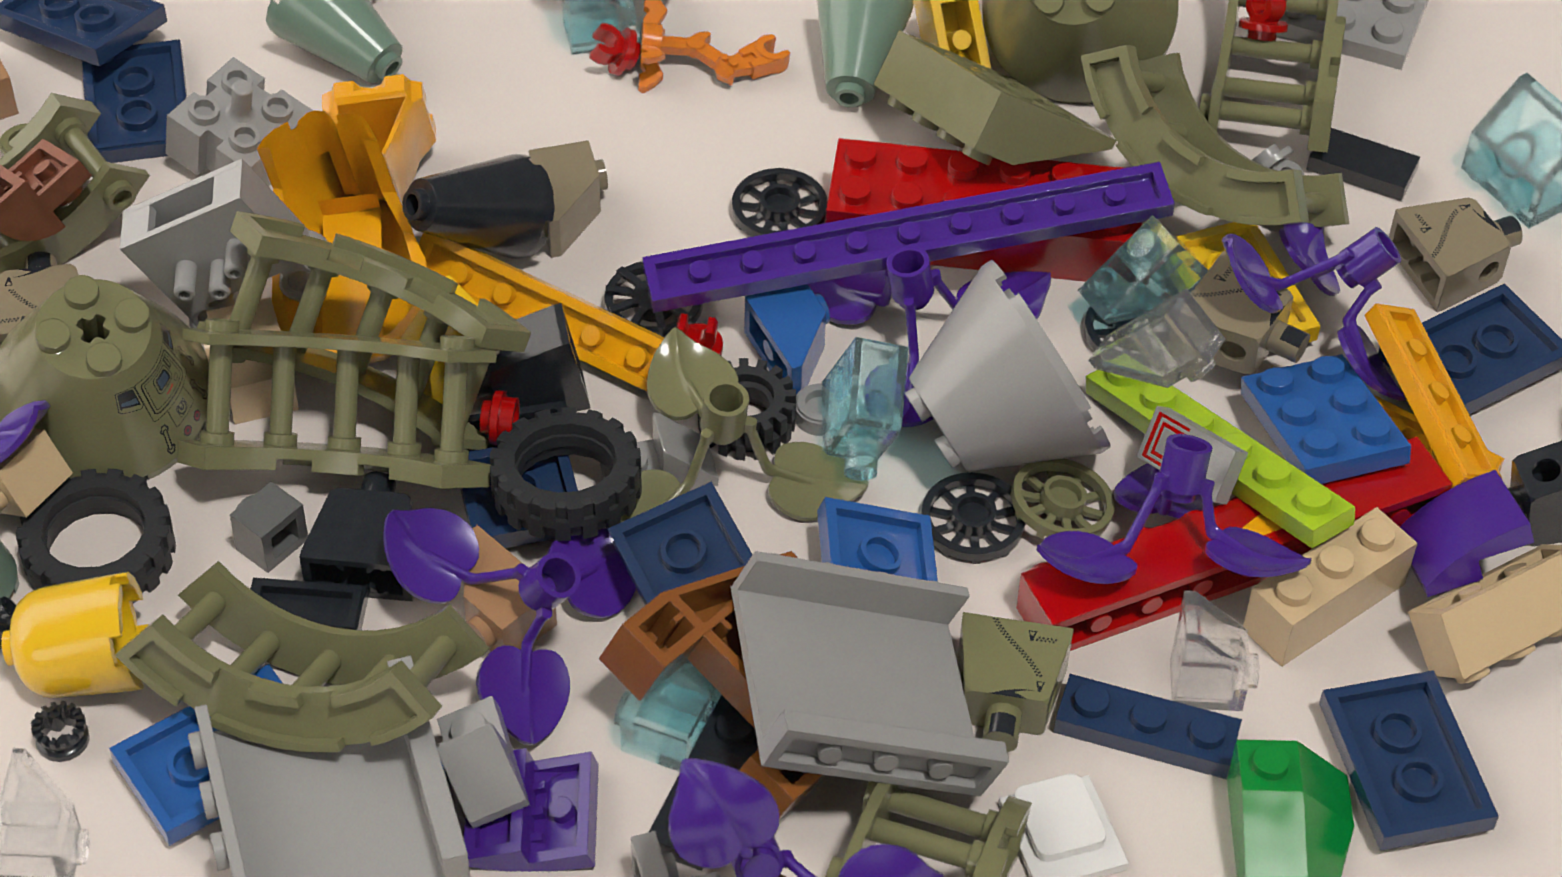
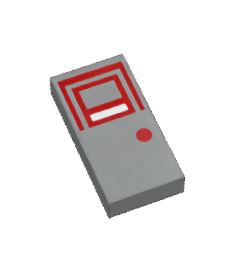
[1137,406,1248,504]

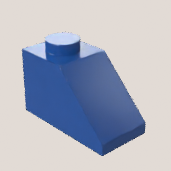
[744,284,830,395]

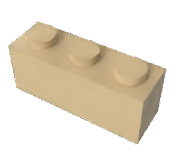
[1243,507,1417,666]
[1408,544,1562,683]

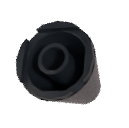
[402,154,555,259]

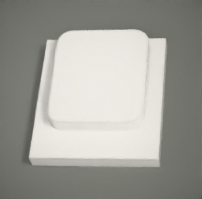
[998,774,1129,877]

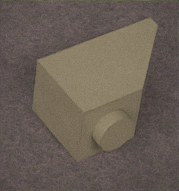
[528,140,608,258]

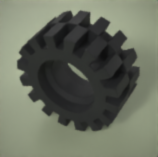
[698,358,796,461]

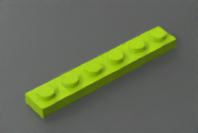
[1086,355,1355,549]

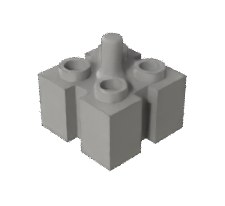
[165,57,314,187]

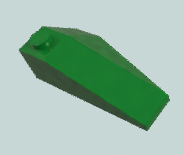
[1227,739,1354,877]

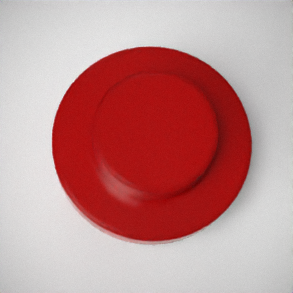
[480,390,520,446]

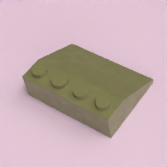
[873,30,1117,165]

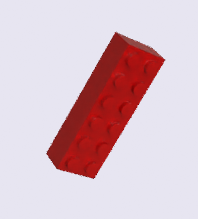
[826,138,1142,287]

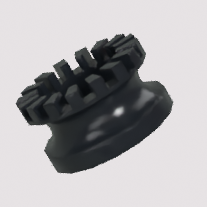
[31,701,90,762]

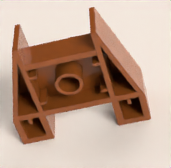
[598,551,824,820]

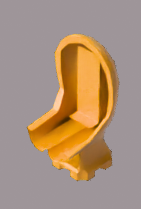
[257,74,436,365]

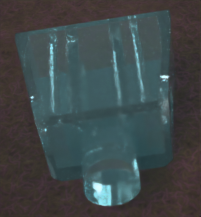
[822,337,908,481]

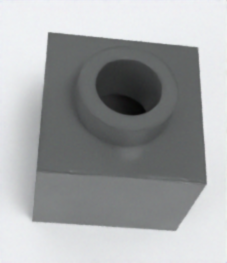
[229,481,308,573]

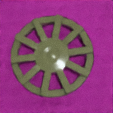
[1010,459,1115,539]

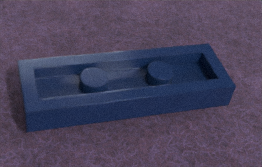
[1053,674,1242,780]

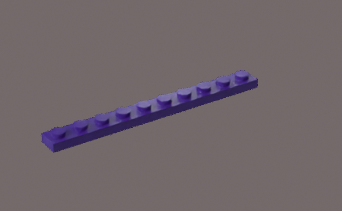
[642,162,1175,313]

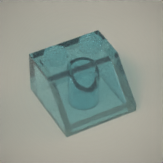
[1461,73,1562,229]

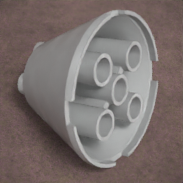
[905,260,1111,472]

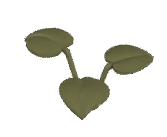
[621,327,869,522]

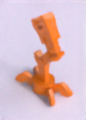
[638,0,790,93]

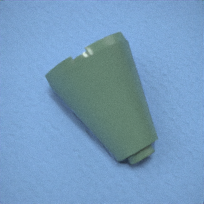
[266,0,402,83]
[817,0,914,107]

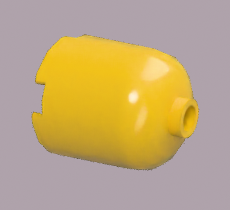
[1,572,149,698]

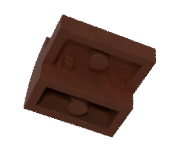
[0,139,92,241]

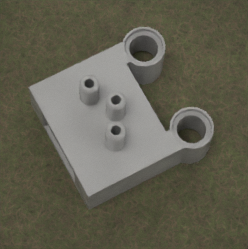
[120,159,328,328]

